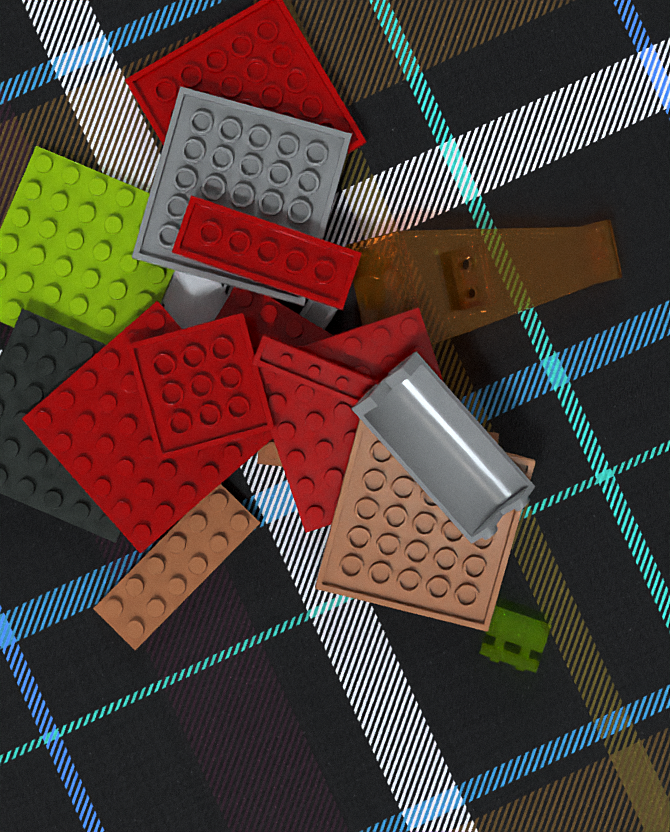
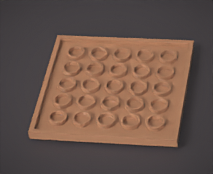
[315,418,535,632]

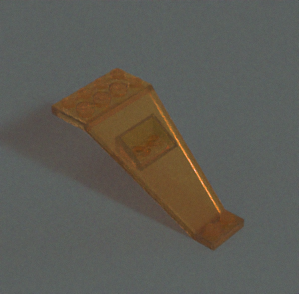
[346,220,623,345]

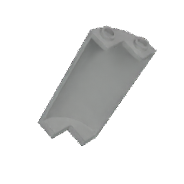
[352,352,535,544]

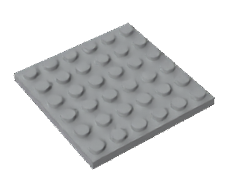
[132,86,352,306]

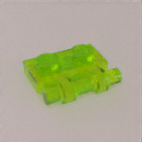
[479,606,552,673]

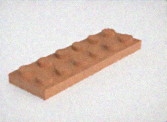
[93,484,261,650]

